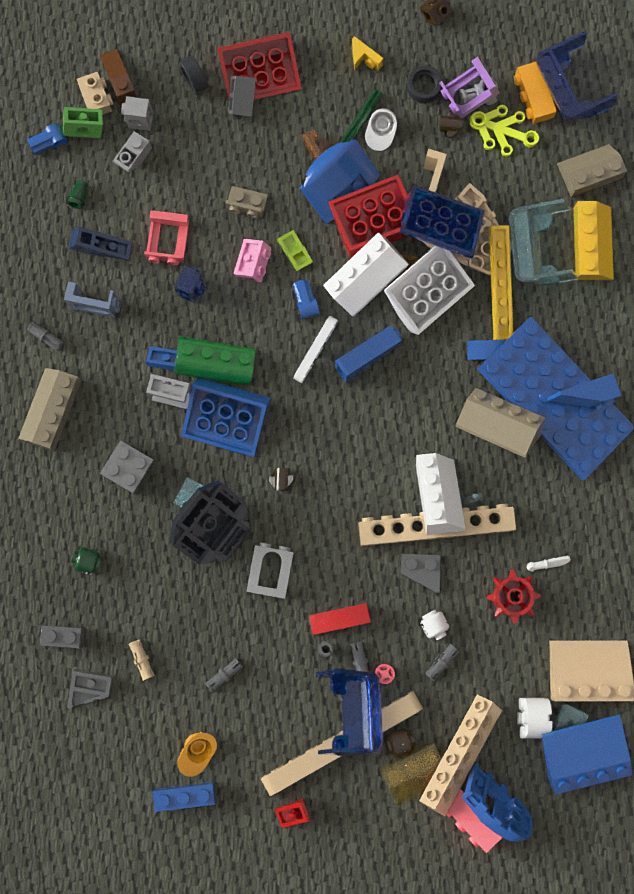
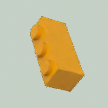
[514,61,557,124]

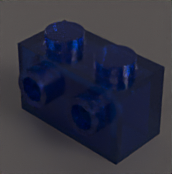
[174,266,205,303]

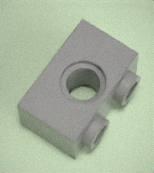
[121,96,153,131]

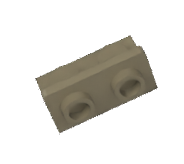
[226,186,268,218]

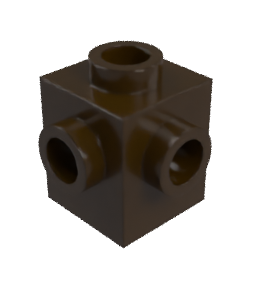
[419,0,453,26]

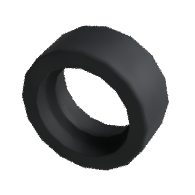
[179,56,208,94]
[407,65,442,103]

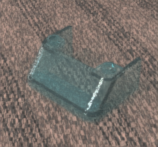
[509,199,578,284]

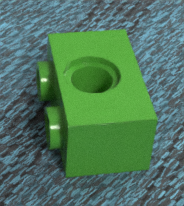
[63,107,103,138]

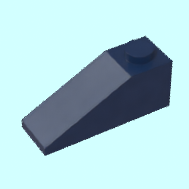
[68,227,132,260]

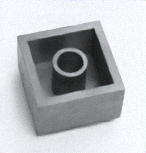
[100,440,156,495]

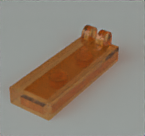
[302,130,322,161]

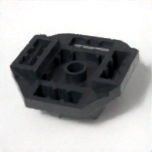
[170,480,250,565]

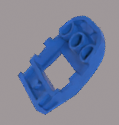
[462,763,532,842]

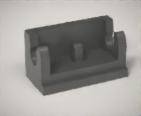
[228,76,256,116]

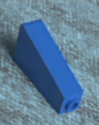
[335,325,402,383]

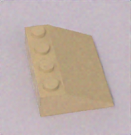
[549,641,634,701]

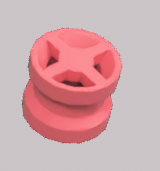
[375,664,395,684]

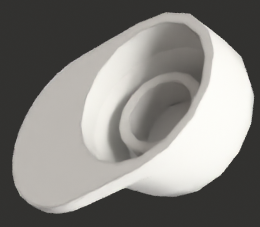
[365,108,397,151]

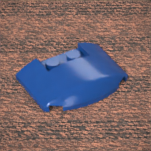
[300,139,380,223]

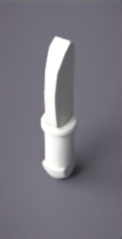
[527,556,571,572]

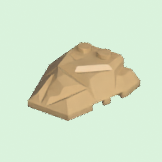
[421,183,514,276]

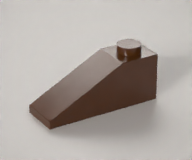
[100,49,137,105]

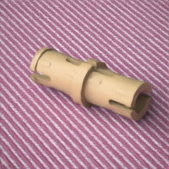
[129,639,155,680]

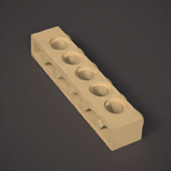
[419,695,502,816]

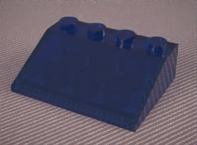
[400,184,485,259]

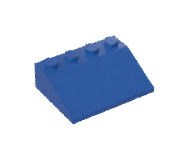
[181,378,271,457]
[542,715,632,795]

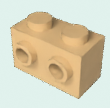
[77,72,113,115]

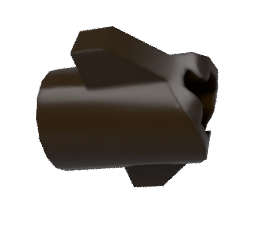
[440,110,463,138]
[269,468,295,492]

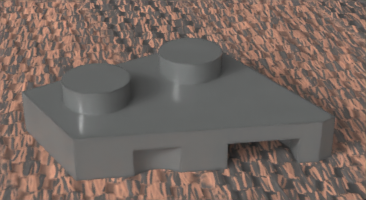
[401,554,440,593]
[67,669,113,708]

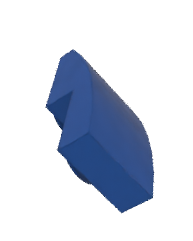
[467,340,506,360]

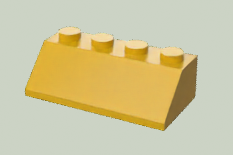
[573,201,614,280]

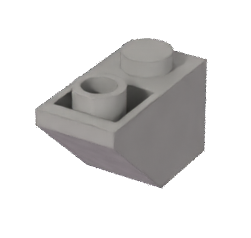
[113,131,152,172]

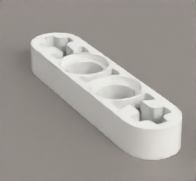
[293,316,338,383]

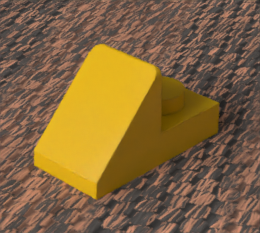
[352,36,383,71]

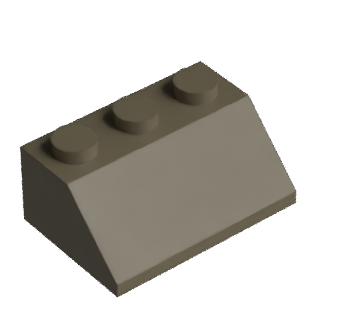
[557,144,627,197]

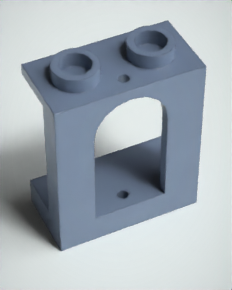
[64,281,121,318]

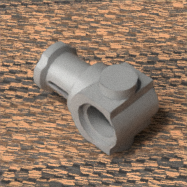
[459,77,498,105]

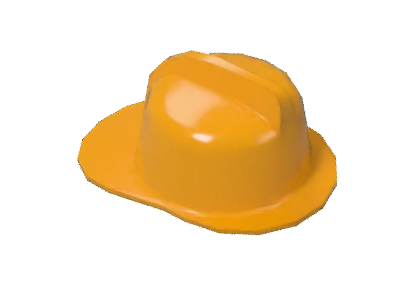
[178,732,217,777]

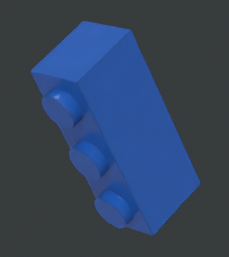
[153,782,216,812]

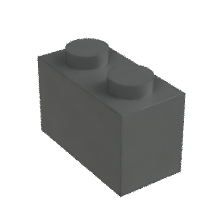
[40,626,85,648]

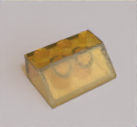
[380,742,442,805]

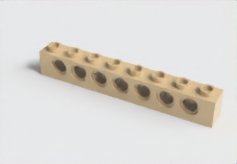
[358,504,516,546]

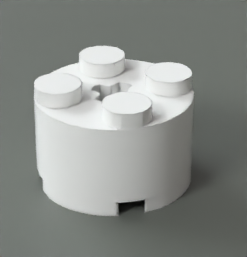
[517,698,552,738]

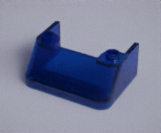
[536,30,618,120]
[315,669,383,756]

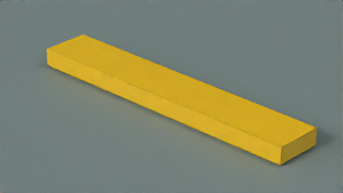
[489,225,513,340]

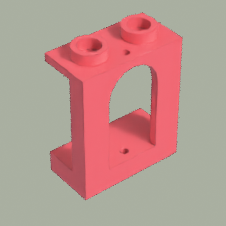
[144,211,190,265]

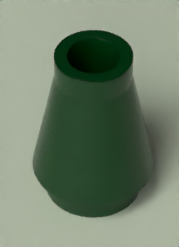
[67,180,88,209]

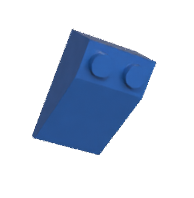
[547,374,621,409]

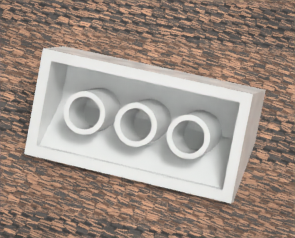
[323,233,409,317]
[416,453,466,535]

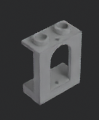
[146,374,192,409]
[246,543,294,599]

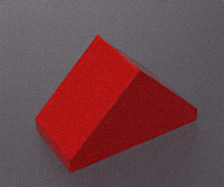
[275,798,310,828]

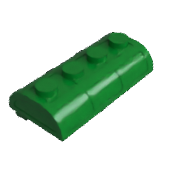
[174,336,255,386]

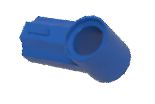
[27,123,68,155]
[293,280,320,320]

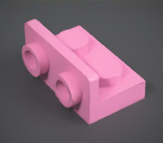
[234,239,271,282]

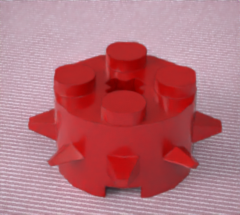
[487,570,541,624]

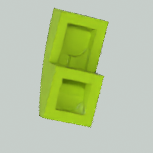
[277,230,313,271]

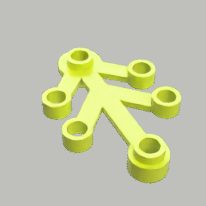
[469,105,539,157]

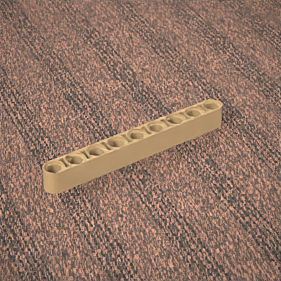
[260,691,423,796]

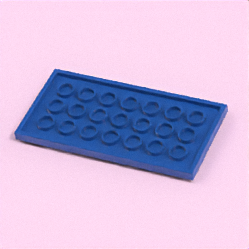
[477,317,634,480]

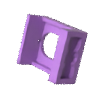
[440,57,500,118]

